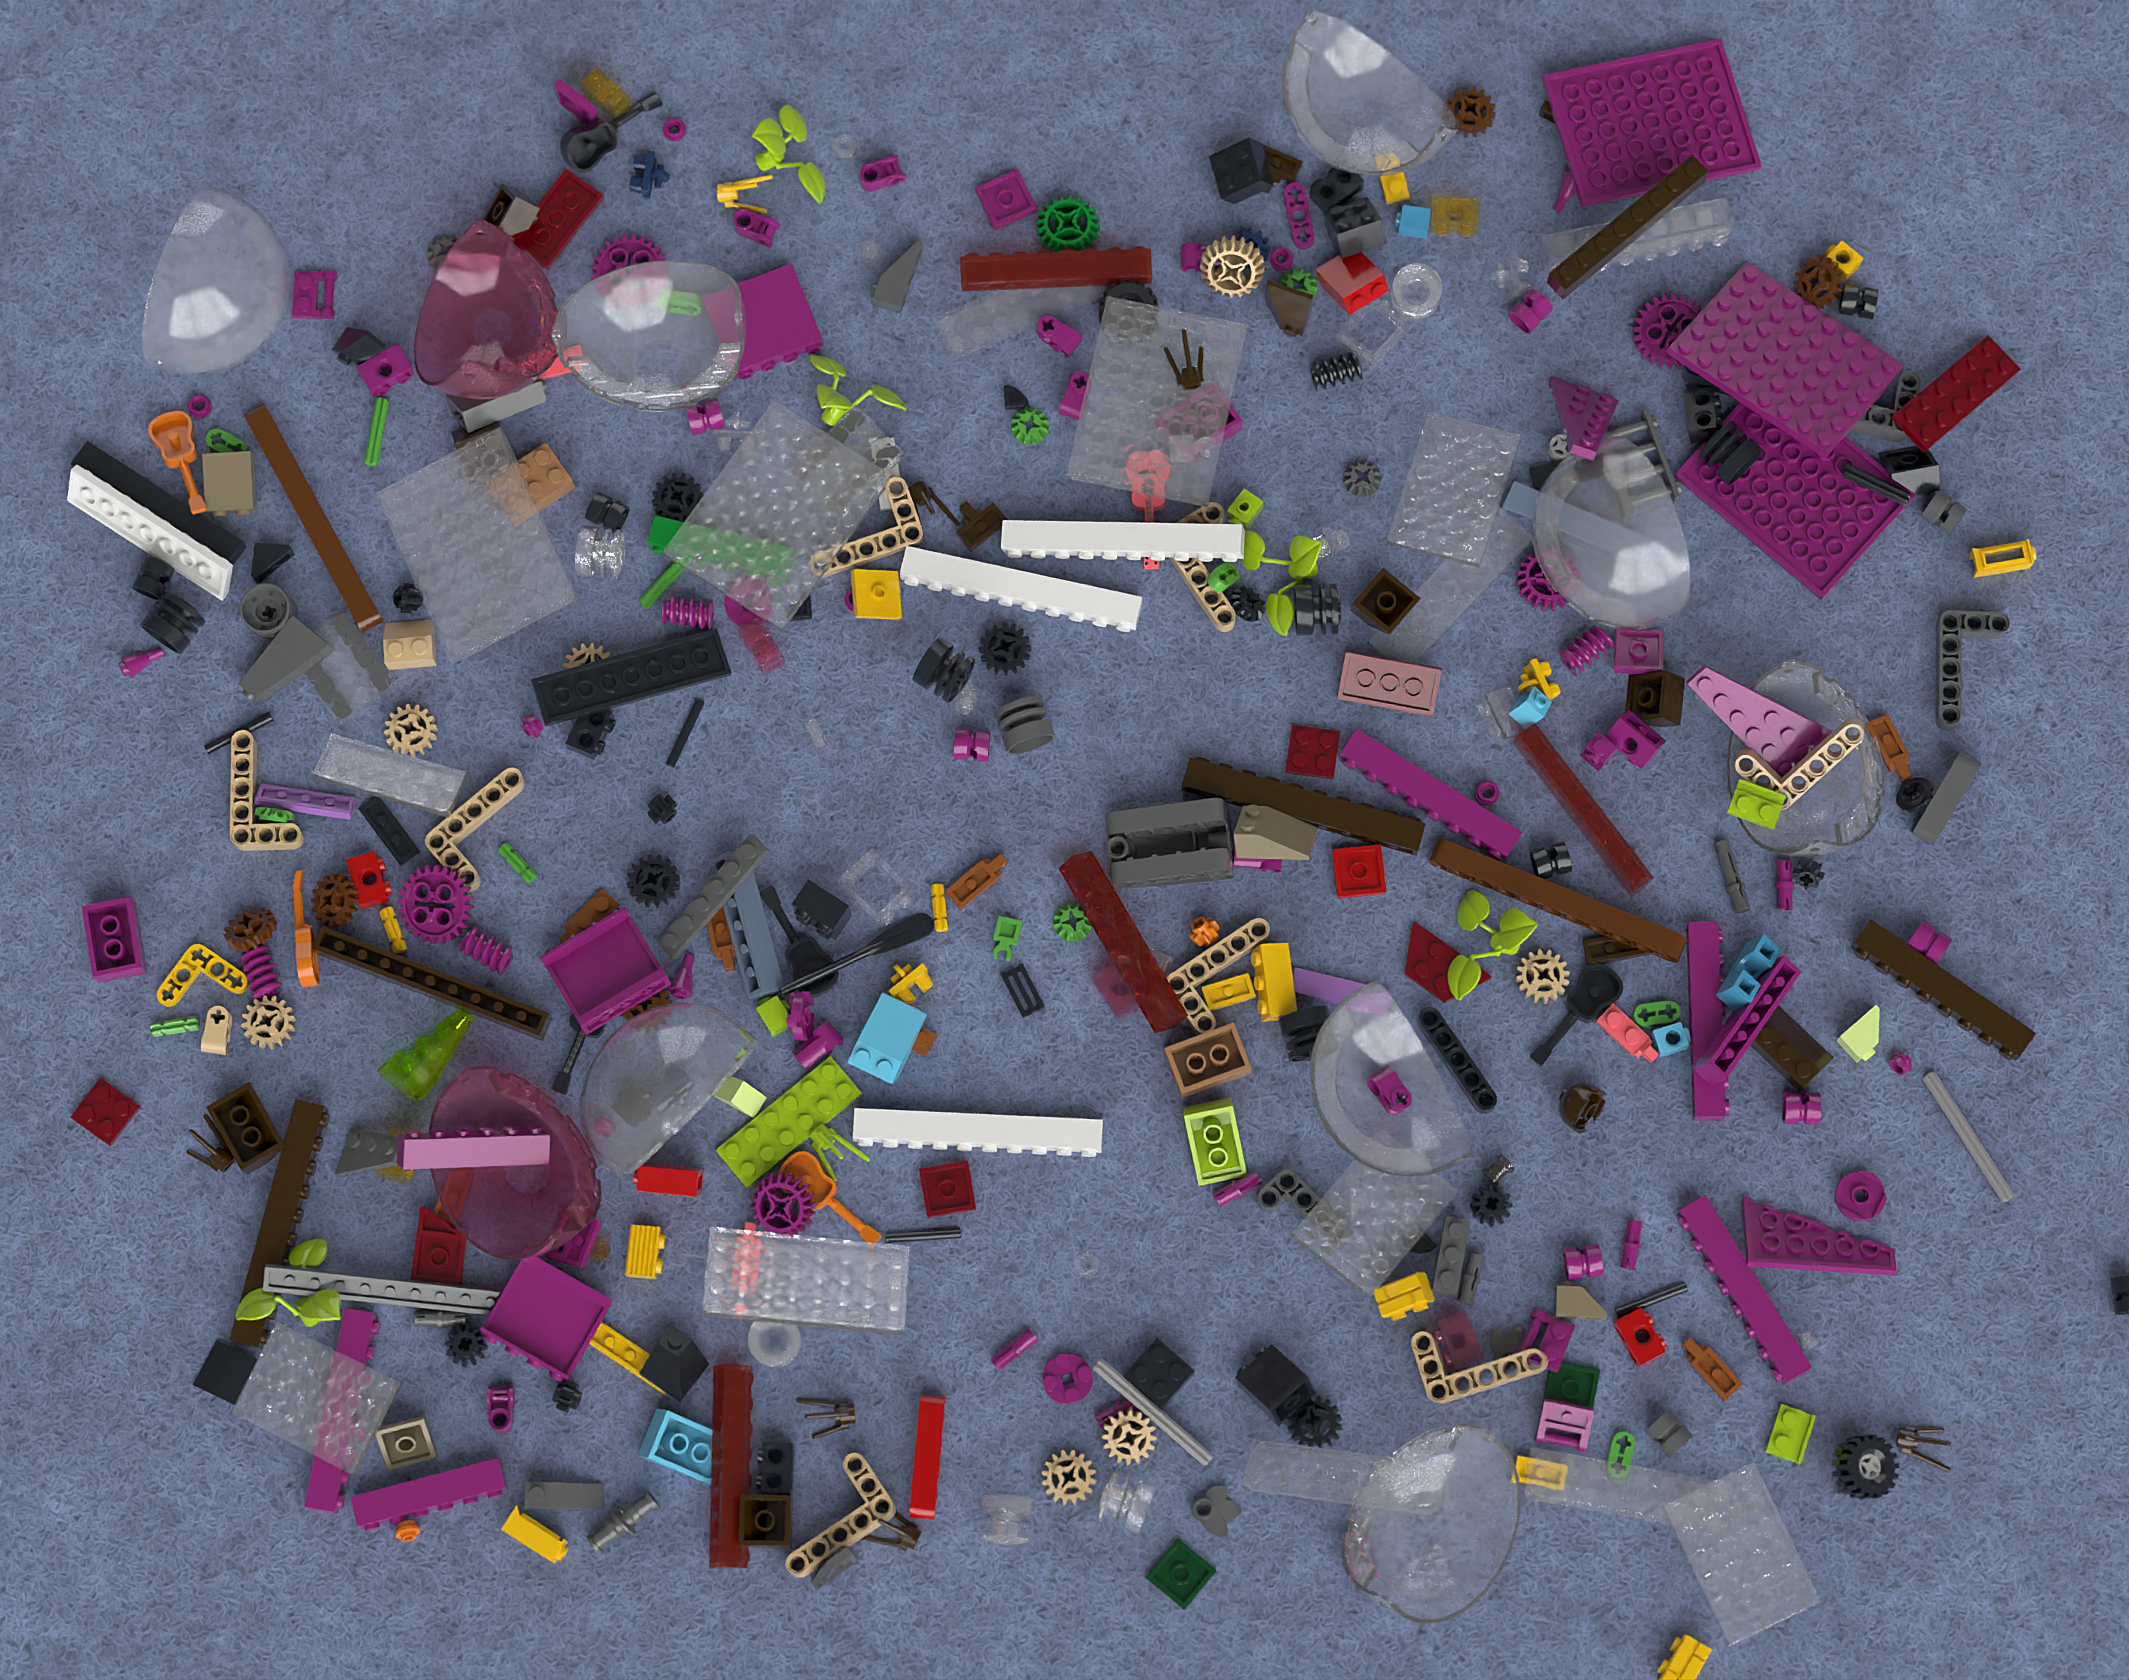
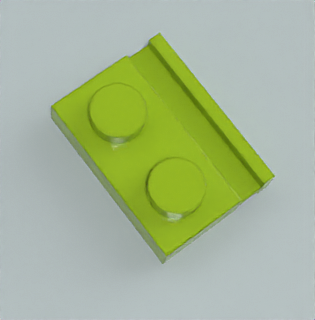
[1727,779,1786,830]
[1765,1404,1816,1464]

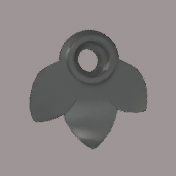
[1490,1326,1539,1373]
[1191,1486,1242,1537]

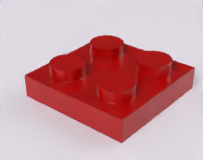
[1332,844,1387,899]

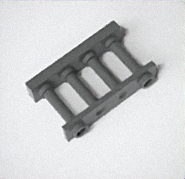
[1598,409,1682,519]

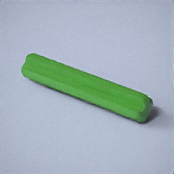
[364,397,389,467]
[638,558,693,609]

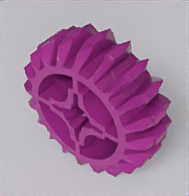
[1516,547,1582,612]
[749,1171,817,1239]

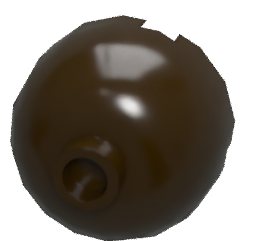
[1559,1082,1606,1133]

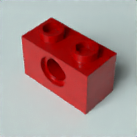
[346,851,393,910]
[1613,1308,1667,1368]

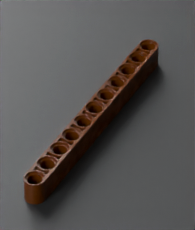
[243,403,383,633]
[1429,839,1687,963]

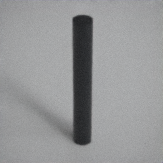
[666,699,705,768]
[204,712,274,754]
[886,1228,961,1243]
[1615,1282,1688,1318]

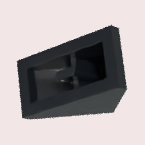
[251,543,295,584]

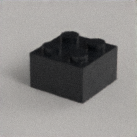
[1209,137,1274,204]
[1323,197,1387,258]
[792,880,852,940]
[1124,1338,1195,1411]

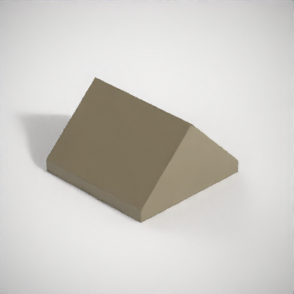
[374,1416,437,1470]

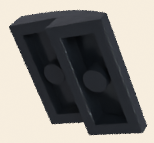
[193,1340,259,1406]

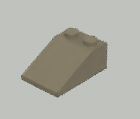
[1234,805,1318,860]

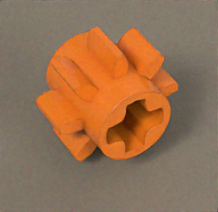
[1189,917,1220,947]

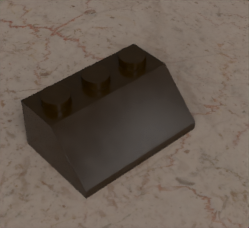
[1750,1006,1834,1092]
[206,1082,285,1174]

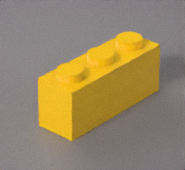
[1251,943,1297,1022]

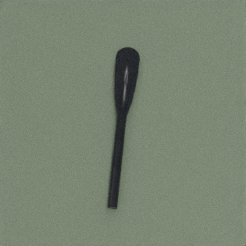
[778,913,934,997]

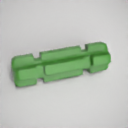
[498,842,537,884]
[150,1016,200,1037]

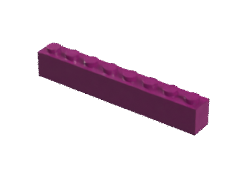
[1340,729,1523,861]
[1686,922,1730,1121]
[1677,1195,1812,1386]
[304,1308,380,1514]

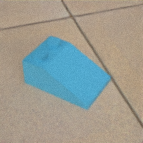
[848,992,928,1084]
[637,1408,732,1486]

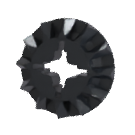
[1230,586,1266,622]
[1896,777,1934,813]

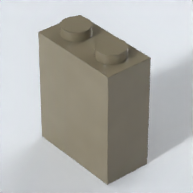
[202,451,257,518]

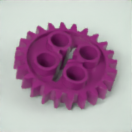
[591,234,669,310]
[1633,293,1701,371]
[397,864,475,944]

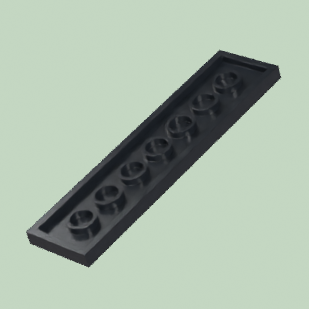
[531,628,731,727]

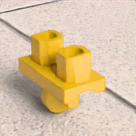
[1517,658,1561,700]
[888,963,933,1005]

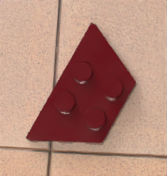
[1404,922,1492,1003]
[411,1206,468,1285]

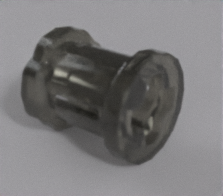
[1481,1154,1515,1187]

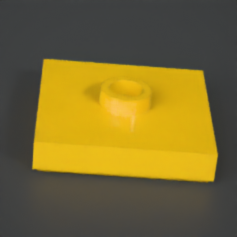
[851,569,902,620]

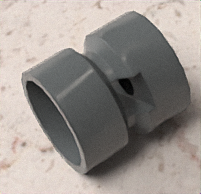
[1922,490,1968,535]
[1645,1410,1693,1457]

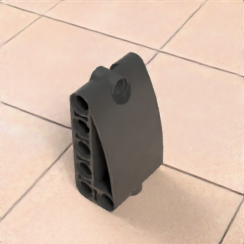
[1105,798,1234,888]

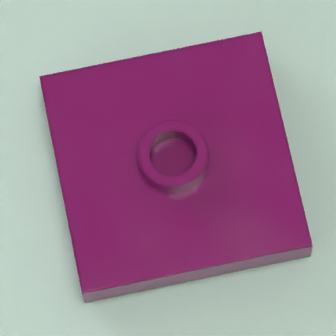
[554,79,599,125]
[975,169,1038,231]
[1614,627,1664,674]

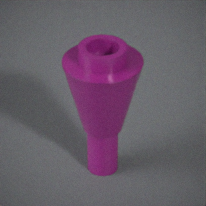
[1552,171,1576,213]
[119,647,164,679]
[668,954,695,1000]

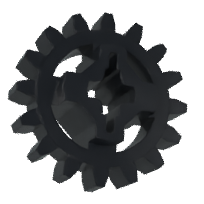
[652,473,704,522]
[979,622,1031,676]
[627,854,680,908]
[1287,1396,1343,1451]

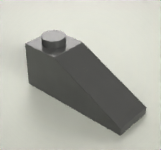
[870,241,923,314]
[525,1482,604,1511]

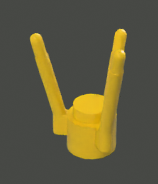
[717,175,773,214]

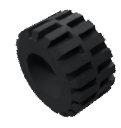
[1099,279,1159,345]

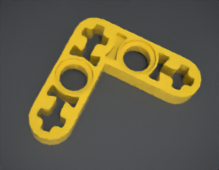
[157,944,249,1007]

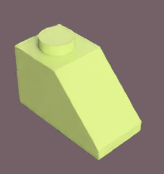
[1837,1005,1880,1063]

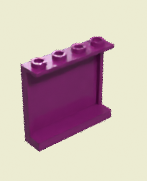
[703,263,824,380]
[540,906,671,1035]
[480,1251,613,1382]

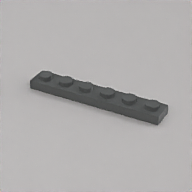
[657,834,770,959]

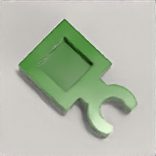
[993,916,1023,962]

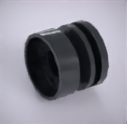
[1698,421,1763,486]
[1294,583,1341,636]
[140,591,206,655]
[912,638,975,703]
[1278,1006,1339,1062]

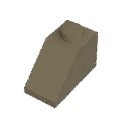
[1554,1282,1607,1321]

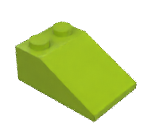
[1182,1097,1247,1186]

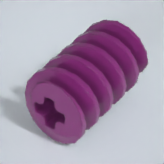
[662,594,714,630]
[1559,625,1615,676]
[458,926,513,976]
[240,945,282,1001]

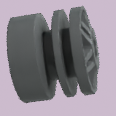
[239,583,299,640]
[994,696,1055,755]

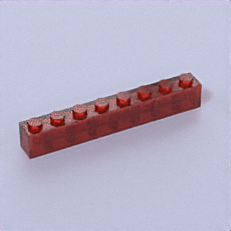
[960,246,1152,292]
[1513,723,1654,897]
[1058,851,1188,1033]
[709,1363,754,1570]

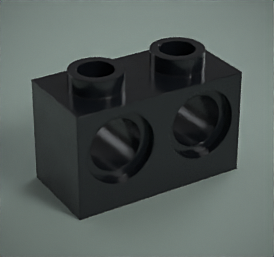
[1309,160,1365,212]
[1684,386,1723,444]
[565,710,616,760]
[756,1442,795,1496]

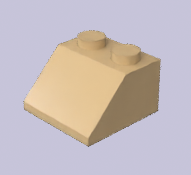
[383,619,437,670]

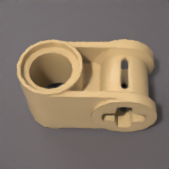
[201,1006,232,1055]

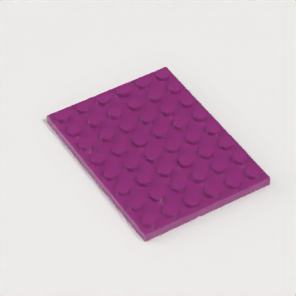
[1542,39,1762,208]
[1667,262,1905,459]
[1674,402,1916,600]

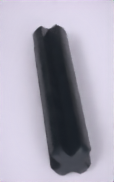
[1842,464,1911,506]

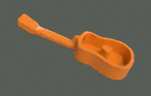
[148,411,207,514]
[292,870,320,988]
[778,1151,882,1247]

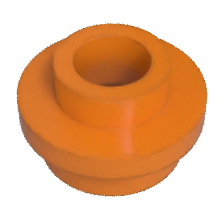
[395,1520,420,1542]

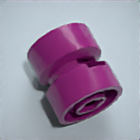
[1508,289,1553,334]
[685,398,725,436]
[954,728,990,762]
[1907,920,1953,964]
[1782,1092,1821,1125]
[1563,1244,1603,1281]

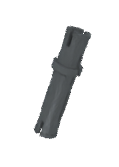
[1714,840,1750,914]

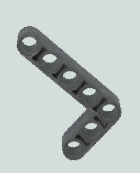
[1850,371,1921,442]
[1936,610,2010,731]

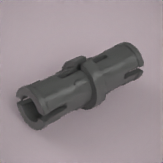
[1457,1253,1485,1305]
[414,1310,466,1329]

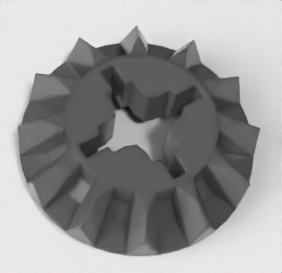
[427,234,465,271]
[1343,459,1381,497]

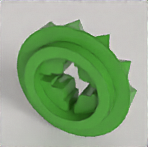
[1280,268,1318,298]
[1011,407,1049,445]
[255,807,295,823]
[1053,903,1092,942]

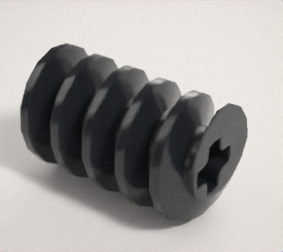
[1310,351,1363,391]

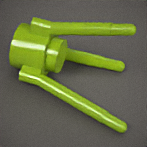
[809,1124,870,1182]

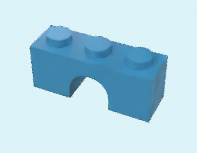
[1716,934,1781,1011]

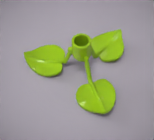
[751,105,825,204]
[809,354,907,427]
[1241,531,1323,636]
[1448,890,1538,1001]
[235,1238,341,1327]

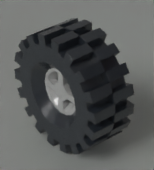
[1832,1435,1899,1500]

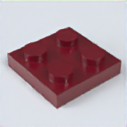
[1285,725,1340,780]
[70,1078,141,1147]
[919,1160,976,1219]

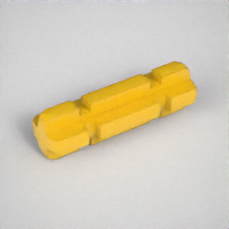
[931,884,948,932]
[380,906,407,954]

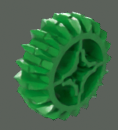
[1036,194,1100,258]

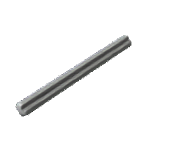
[1923,1071,2014,1203]
[1093,1359,1213,1465]

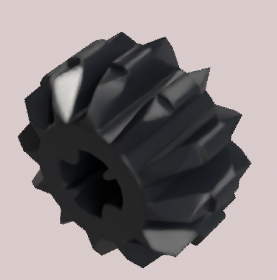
[1470,1184,1513,1227]
[445,1324,488,1367]

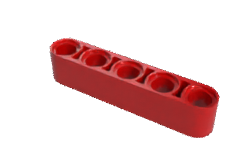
[909,1394,946,1520]

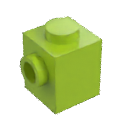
[1227,488,1264,530]
[756,995,791,1037]

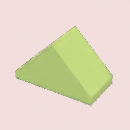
[712,1074,767,1119]

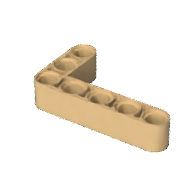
[810,477,923,578]
[1169,502,1235,632]
[1735,717,1865,810]
[230,730,304,851]
[425,767,525,892]
[1166,918,1270,1036]
[1411,1331,1548,1404]
[786,1453,896,1578]

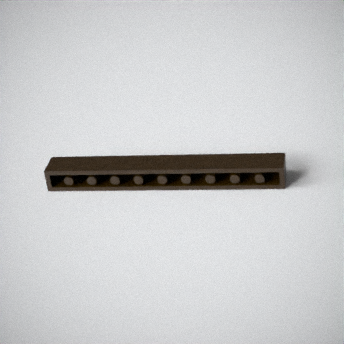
[1182,757,1426,856]
[312,926,552,1041]
[229,1099,330,1350]

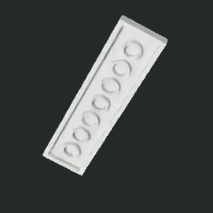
[67,465,233,601]

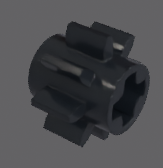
[393,583,423,614]
[647,794,677,824]
[1792,858,1825,890]
[552,1380,583,1413]

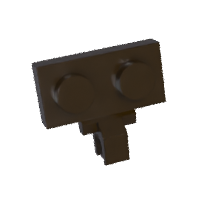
[1262,144,1303,194]
[956,501,1008,552]

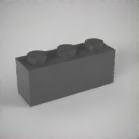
[1432,1216,1471,1298]

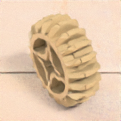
[1200,235,1265,298]

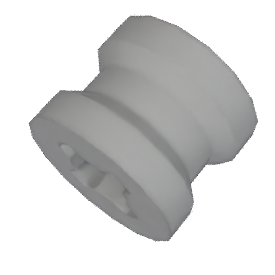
[1548,434,1572,461]

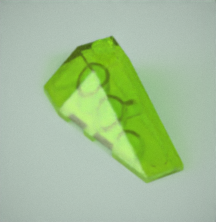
[377,1010,474,1102]

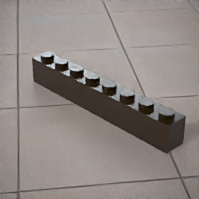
[1547,154,1709,300]
[1851,920,2036,1061]

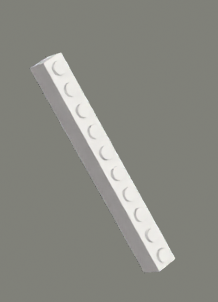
[1001,520,1245,562]
[900,546,1142,632]
[853,1108,1103,1157]

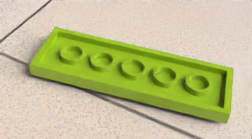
[716,1056,862,1189]

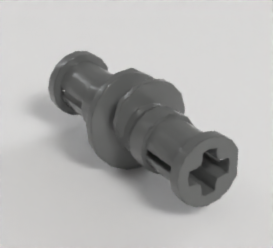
[586,1490,660,1554]

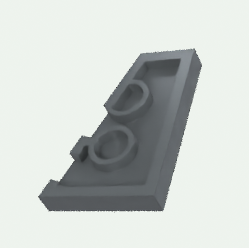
[335,1128,398,1177]
[811,1546,858,1590]

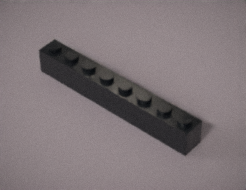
[70,441,246,565]

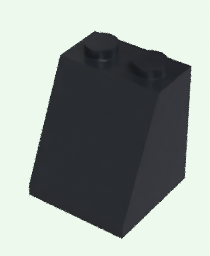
[1235,1344,1315,1427]

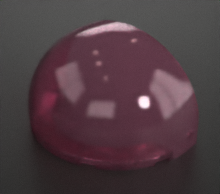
[414,218,564,400]
[429,1066,601,1260]

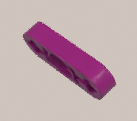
[1284,183,1315,250]

